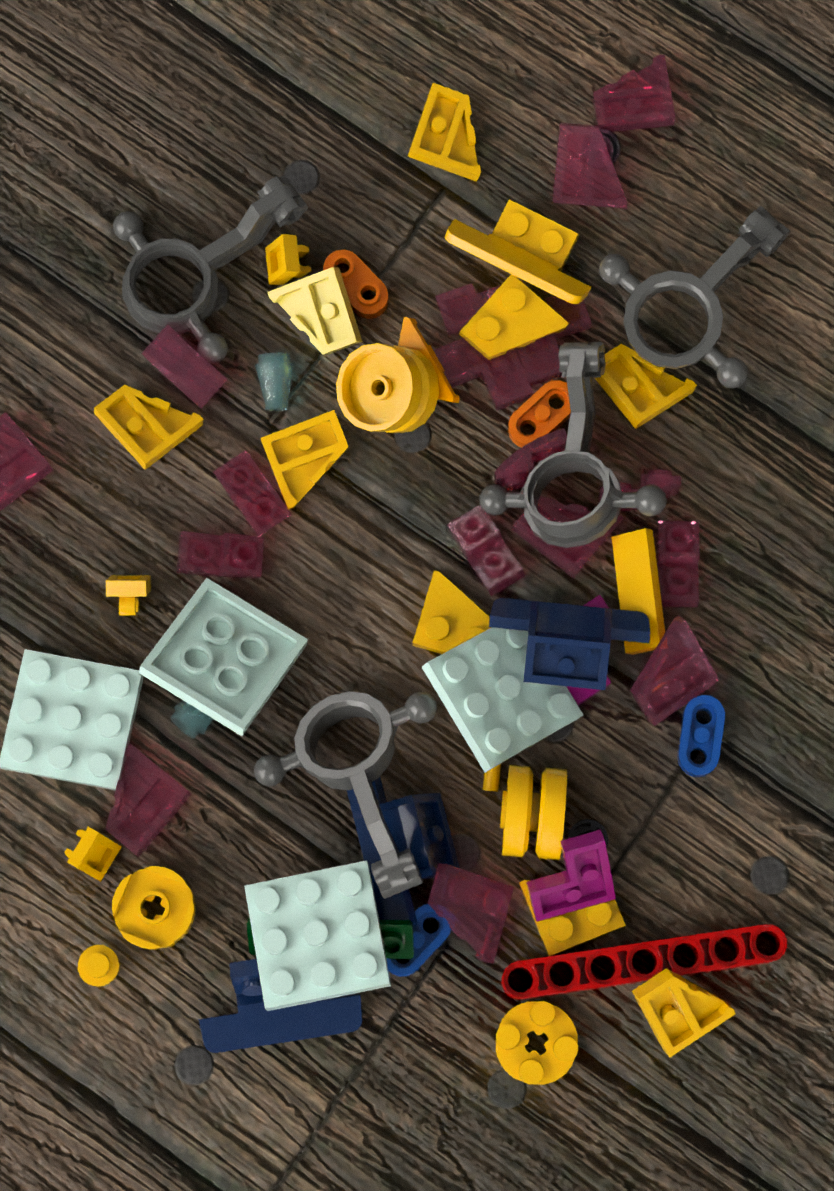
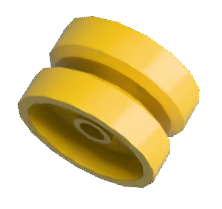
[336,343,439,433]
[500,764,567,860]

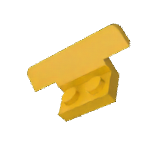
[445,199,591,304]

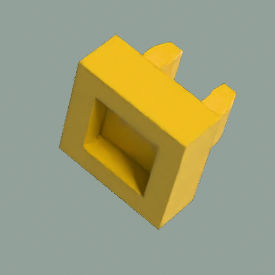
[265,234,311,286]
[106,575,151,615]
[64,827,122,882]

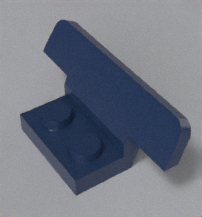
[489,598,650,690]
[347,777,461,924]
[198,959,362,1053]

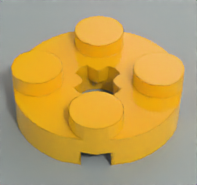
[112,866,196,950]
[496,1001,578,1085]

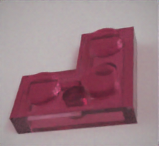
[516,296,592,387]
[433,338,533,411]

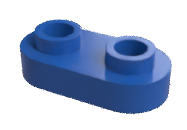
[677,695,725,777]
[386,904,452,977]

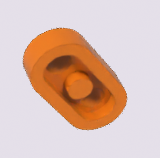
[323,250,389,319]
[508,380,571,449]

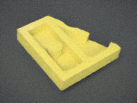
[268,267,363,355]

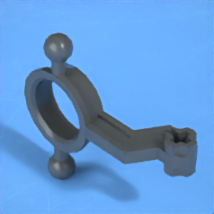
[113,175,308,363]
[599,206,790,388]
[479,342,667,548]
[254,691,437,899]

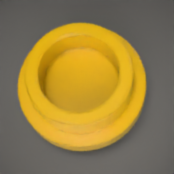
[78,945,120,987]

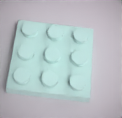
[139,578,308,736]
[422,627,583,773]
[0,649,144,791]
[244,860,391,1011]

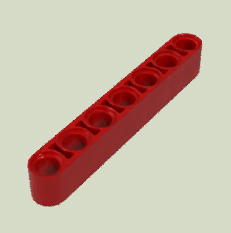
[501,924,787,1000]

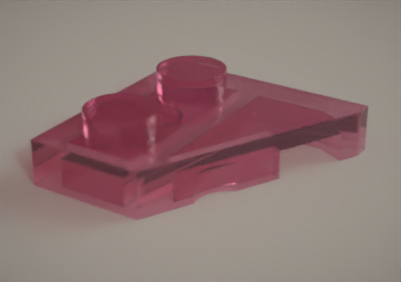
[593,54,675,132]
[552,123,627,209]
[0,412,53,511]
[512,496,623,579]
[630,616,719,726]
[105,744,191,857]
[428,863,514,964]

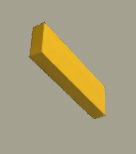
[611,528,667,655]

